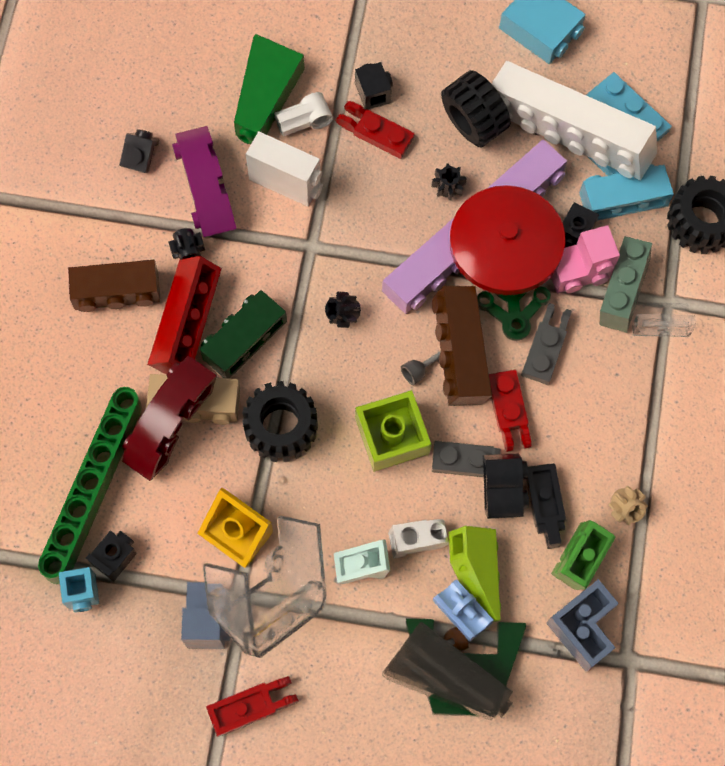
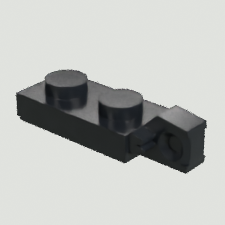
[526,463,566,549]

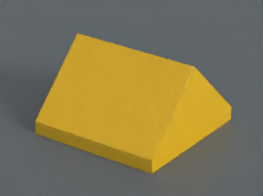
[197,487,273,568]

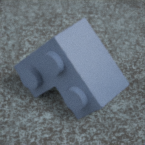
[546,579,619,672]
[181,582,232,649]

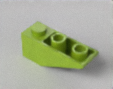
[449,526,501,622]

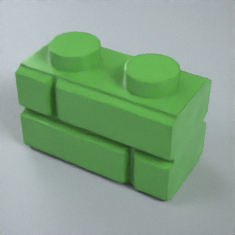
[551,520,616,590]

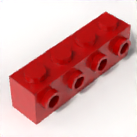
[147,256,222,375]

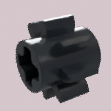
[431,163,467,201]
[168,228,205,260]
[325,291,361,328]

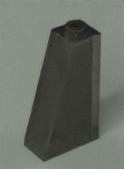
[382,622,513,721]

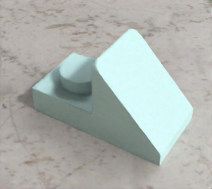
[334,539,390,584]

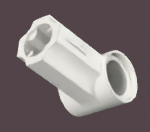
[274,92,333,137]

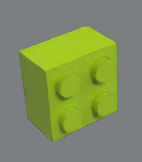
[355,390,432,472]

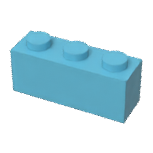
[579,164,674,221]

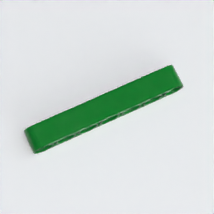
[38,387,142,584]

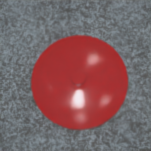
[449,185,565,295]

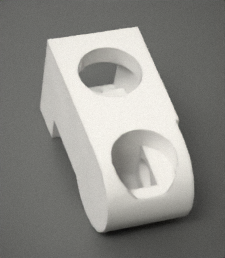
[388,519,449,559]

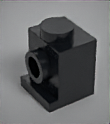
[86,530,137,582]

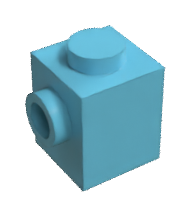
[59,567,99,612]

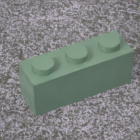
[599,236,652,333]

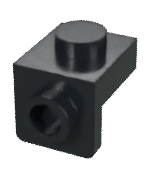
[119,129,160,173]

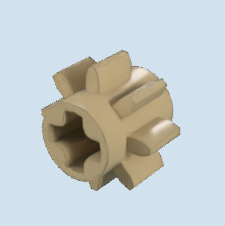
[609,486,648,525]

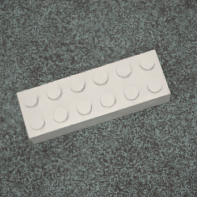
[491,60,657,181]

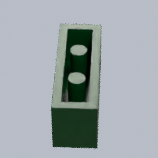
[200,290,287,379]

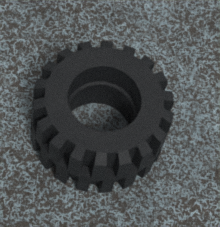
[441,70,511,147]
[667,176,725,254]
[242,381,318,462]

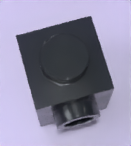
[355,62,393,110]
[563,202,599,248]

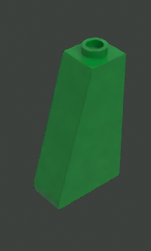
[234,34,305,144]

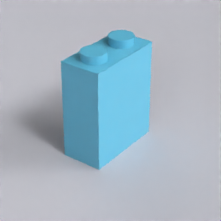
[499,0,586,64]

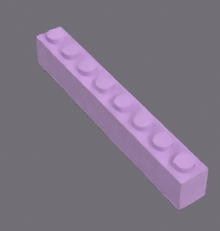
[382,139,567,314]

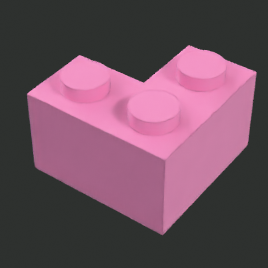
[551,225,620,293]

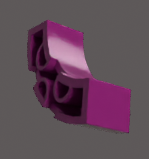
[172,126,236,237]

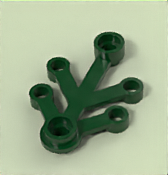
[477,287,551,341]

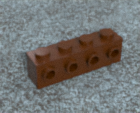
[432,286,492,406]

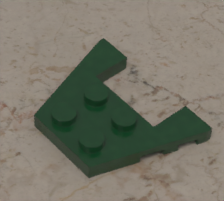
[406,618,526,717]

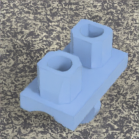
[433,579,494,642]

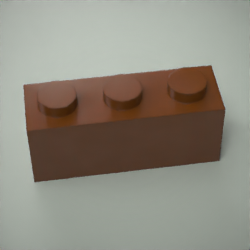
[68,259,160,312]

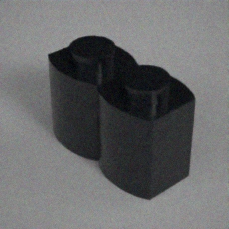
[483,453,529,519]

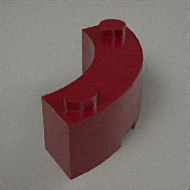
[122,356,217,481]

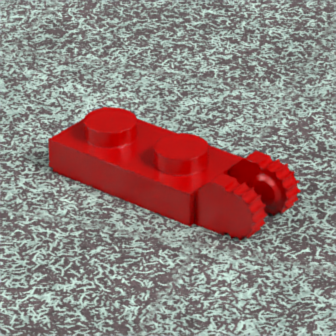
[336,101,415,159]
[489,369,532,452]
[206,676,299,737]

